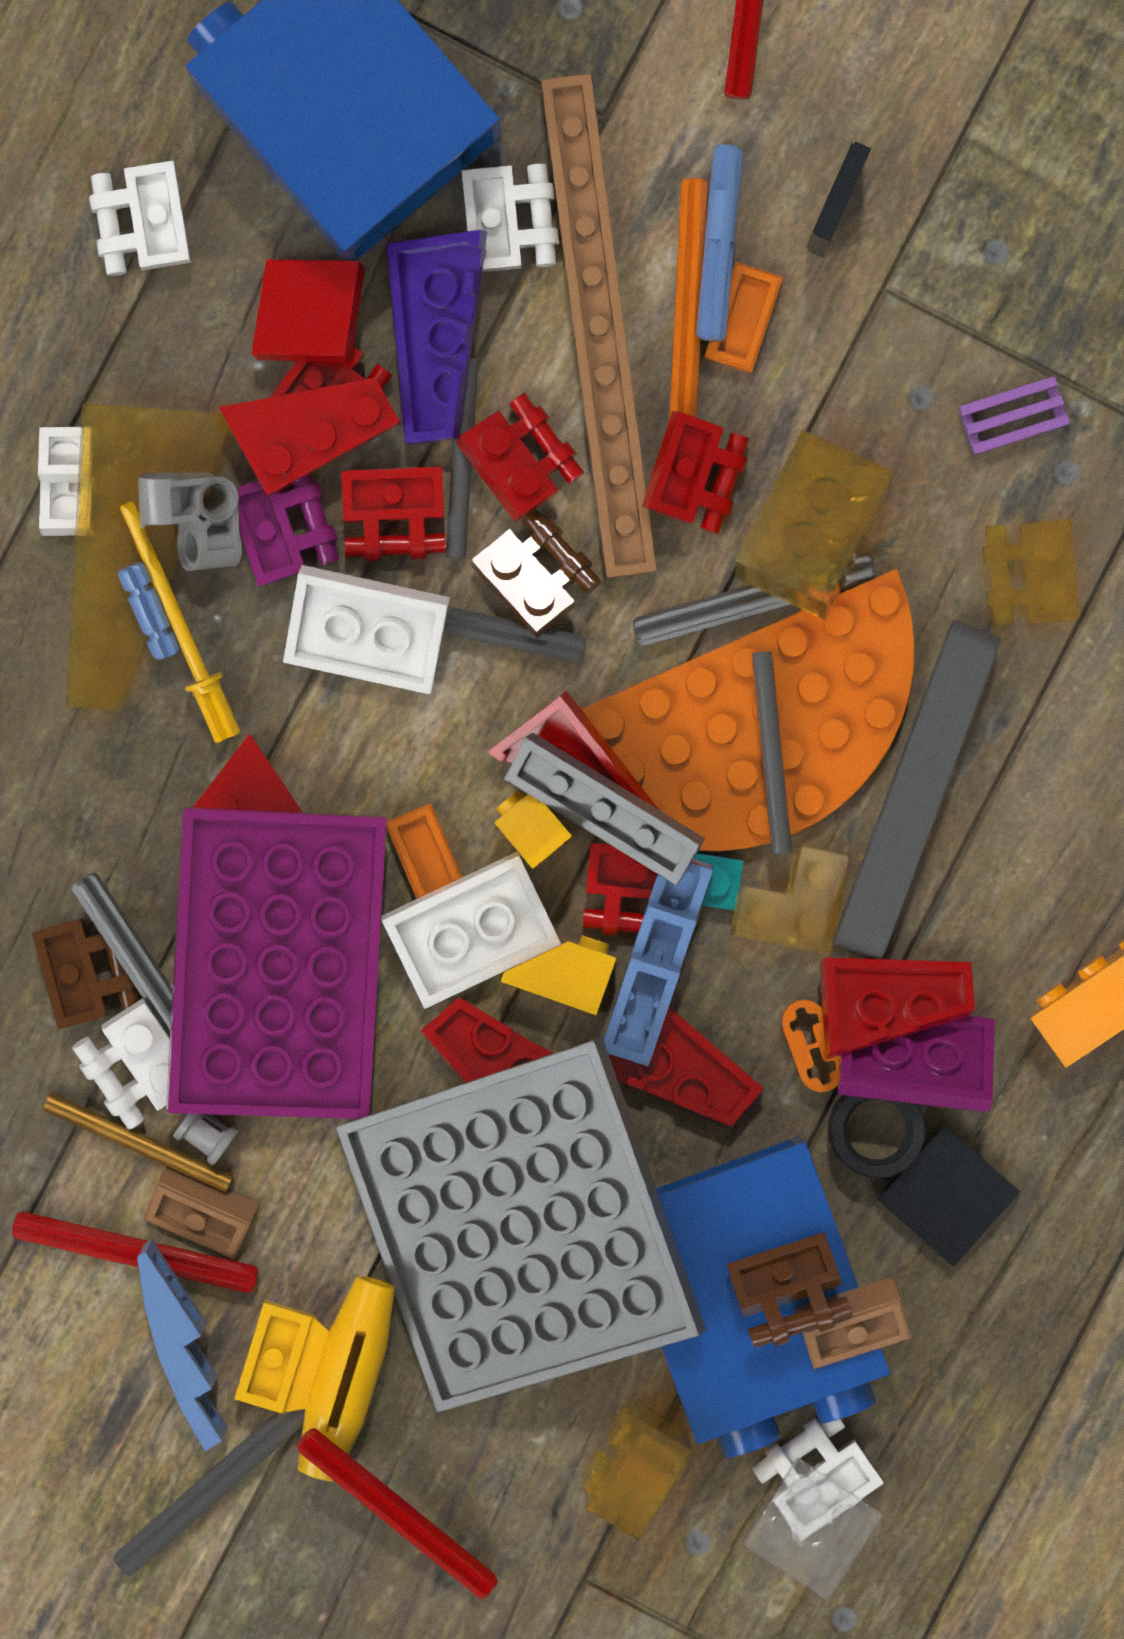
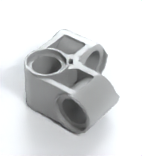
[138,471,242,571]

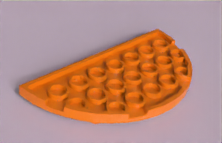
[581,568,914,851]

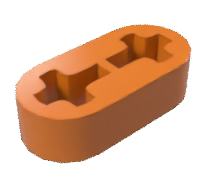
[781,999,840,1092]

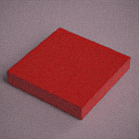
[251,259,365,362]

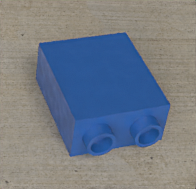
[185,0,501,261]
[656,1136,890,1458]

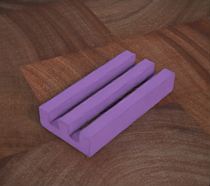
[958,376,1070,456]

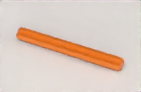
[669,178,708,420]

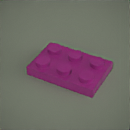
[838,1016,995,1112]

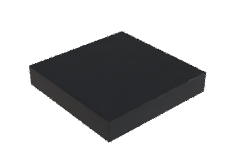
[807,141,872,258]
[877,1124,1020,1267]

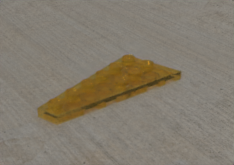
[65,403,230,709]

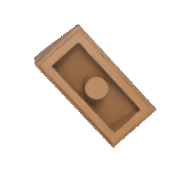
[143,1166,259,1260]
[795,1278,912,1369]

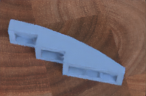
[603,859,713,1066]
[137,1239,228,1451]

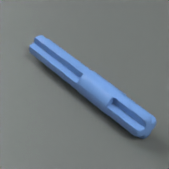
[696,144,743,342]

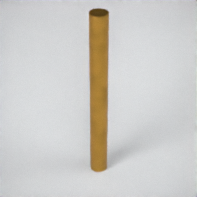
[43,1092,234,1193]

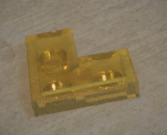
[729,846,849,955]

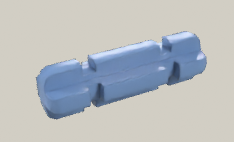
[118,562,180,660]

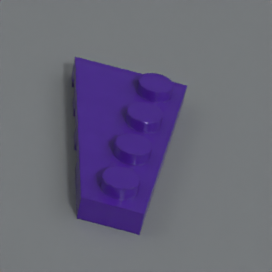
[387,229,487,445]

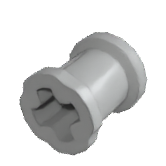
[173,1114,240,1165]

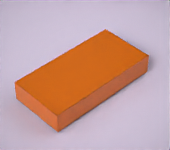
[704,262,783,374]
[386,803,462,899]

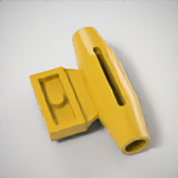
[234,1275,395,1481]

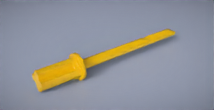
[120,501,240,743]

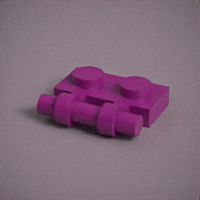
[236,474,340,588]

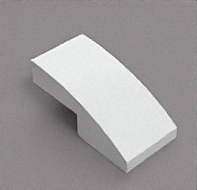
[38,427,92,536]

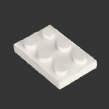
[283,565,450,694]
[381,852,561,1009]

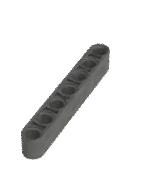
[832,619,1001,959]

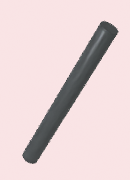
[446,358,478,559]
[752,651,792,855]

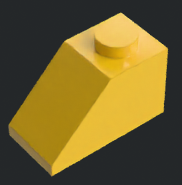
[494,790,572,869]
[501,935,616,1015]

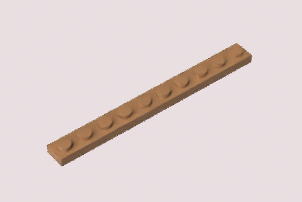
[541,74,657,579]

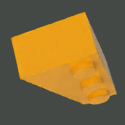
[1030,940,1124,1068]

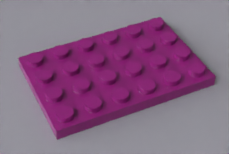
[166,807,387,1119]

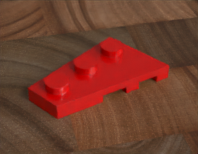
[218,378,401,497]
[487,690,659,810]
[193,733,303,813]
[820,957,975,1060]
[420,997,553,1083]
[608,1007,764,1127]

